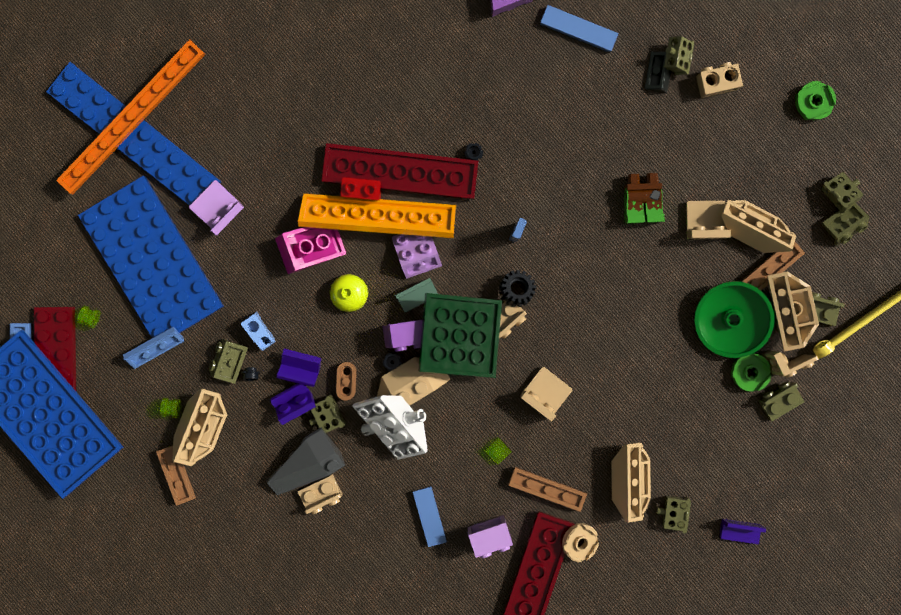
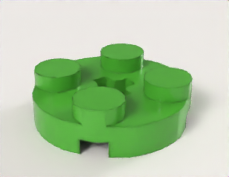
[795,81,836,121]
[731,354,771,391]

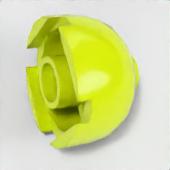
[330,274,368,312]

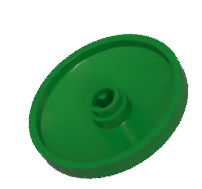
[694,281,774,358]

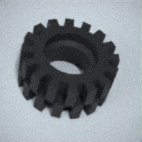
[499,270,536,307]

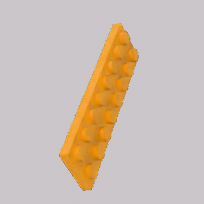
[298,194,456,238]

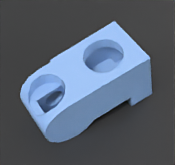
[241,312,276,351]

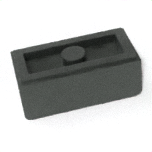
[645,51,671,93]

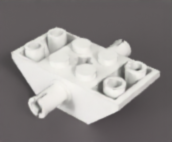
[353,395,427,460]

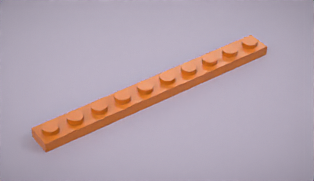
[56,39,206,195]

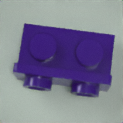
[270,383,316,425]

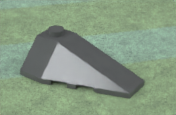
[267,427,345,495]

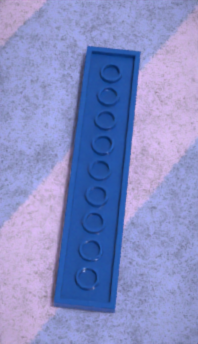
[46,62,221,205]

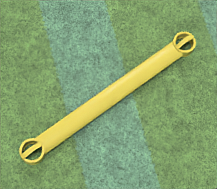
[813,290,901,359]

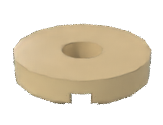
[562,523,599,562]

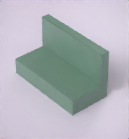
[395,278,438,312]

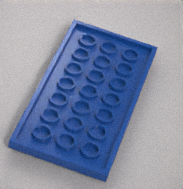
[78,176,224,338]
[0,330,124,499]

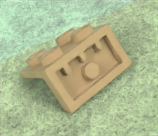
[686,201,731,239]
[762,350,819,378]
[520,367,572,422]

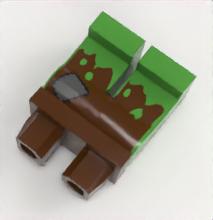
[624,173,665,224]

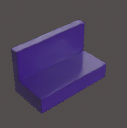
[277,349,321,387]
[719,519,766,544]

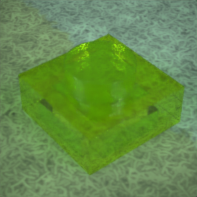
[485,437,512,465]

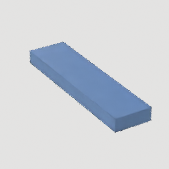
[540,5,619,53]

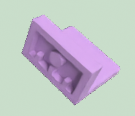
[189,180,244,236]
[392,234,442,279]

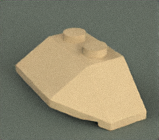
[721,200,796,253]
[767,271,819,352]
[377,357,451,406]
[172,388,227,466]
[611,442,651,523]

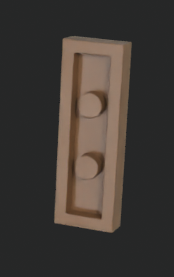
[156,445,196,506]

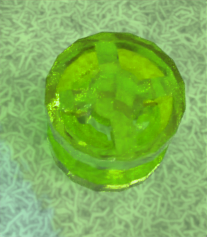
[77,305,101,329]
[160,397,181,418]

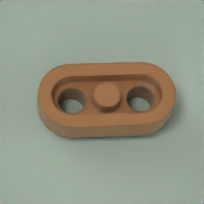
[336,362,357,401]

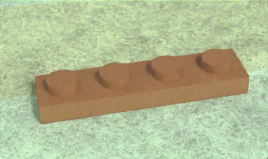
[742,242,805,290]
[508,467,587,512]

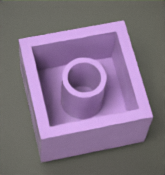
[468,515,513,558]

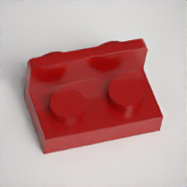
[341,177,382,200]

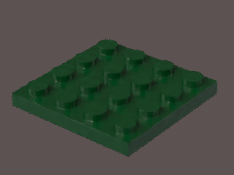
[418,293,502,378]

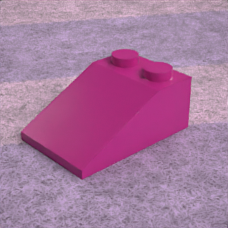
[275,227,346,274]

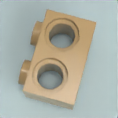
[696,62,743,98]

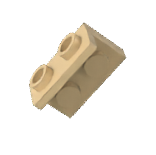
[499,300,527,339]
[298,474,343,515]

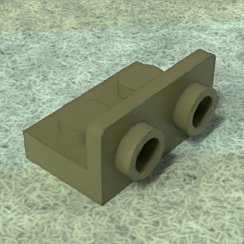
[822,203,869,246]
[812,292,845,326]
[209,338,248,384]
[758,381,805,421]

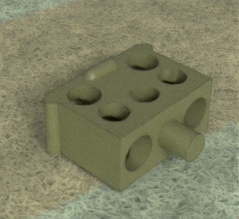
[664,36,694,75]
[822,172,864,213]
[309,395,346,433]
[657,495,691,533]

